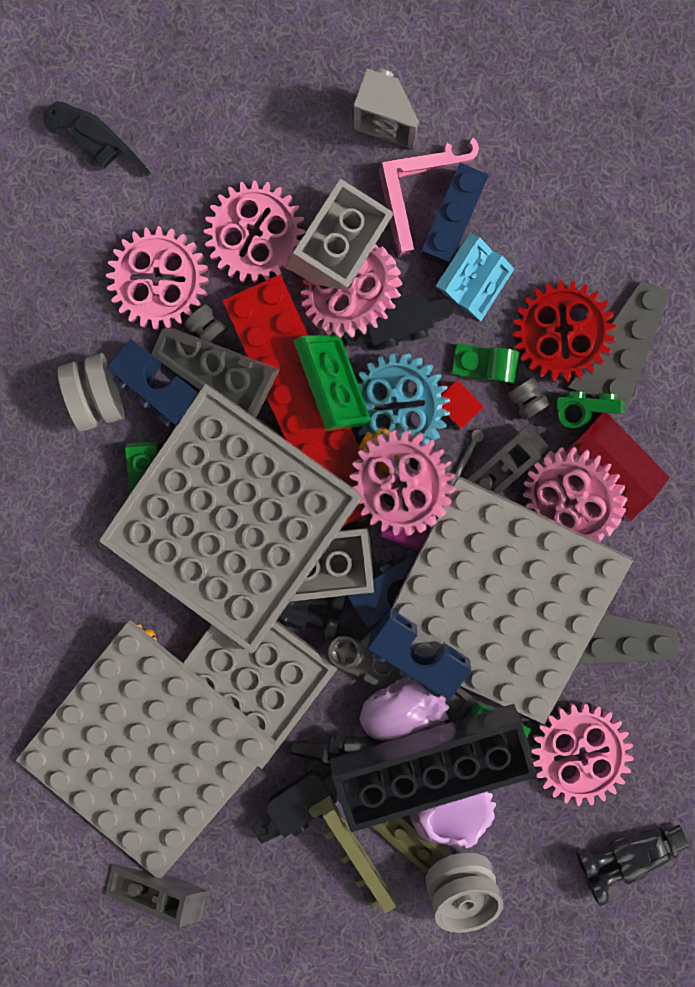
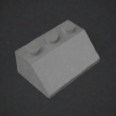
[354,68,419,150]
[286,179,394,290]
[290,527,374,601]

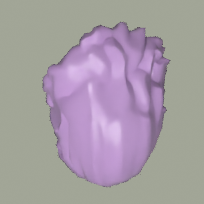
[360,677,449,742]
[410,792,496,848]

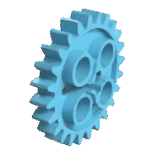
[357,354,450,444]

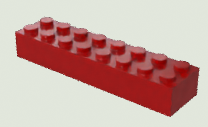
[223,274,370,525]

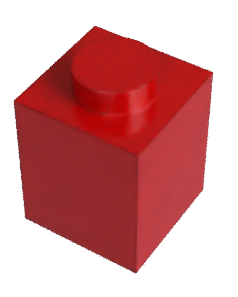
[441,380,484,430]

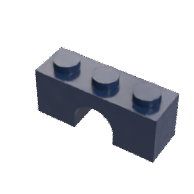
[421,163,489,268]
[107,338,199,429]
[347,548,419,628]
[368,608,472,701]

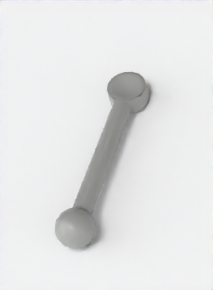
[447,430,484,485]

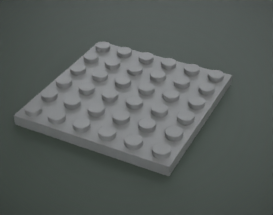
[99,384,363,654]
[391,476,633,724]
[16,620,277,878]

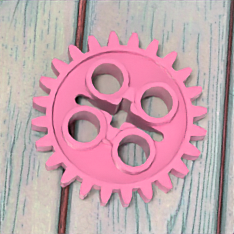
[204,180,306,285]
[106,226,209,330]
[301,243,402,338]
[350,430,455,536]
[523,447,627,542]
[530,702,634,806]

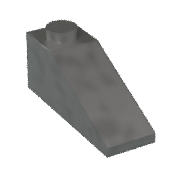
[467,424,549,494]
[105,864,208,927]

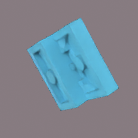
[436,233,514,321]

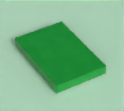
[294,335,371,431]

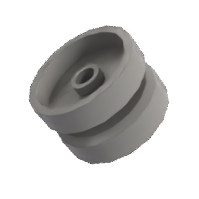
[58,353,125,432]
[425,853,503,933]

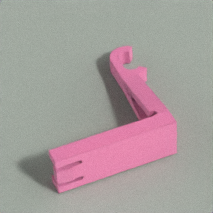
[379,138,479,257]

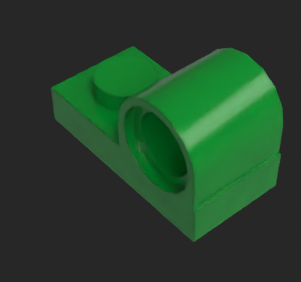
[451,343,519,385]

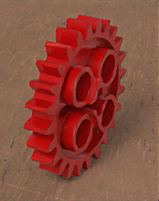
[513,280,616,383]

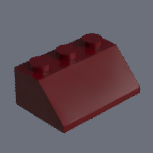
[564,413,670,522]

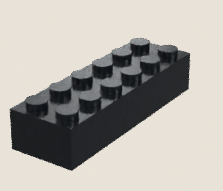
[330,704,537,832]

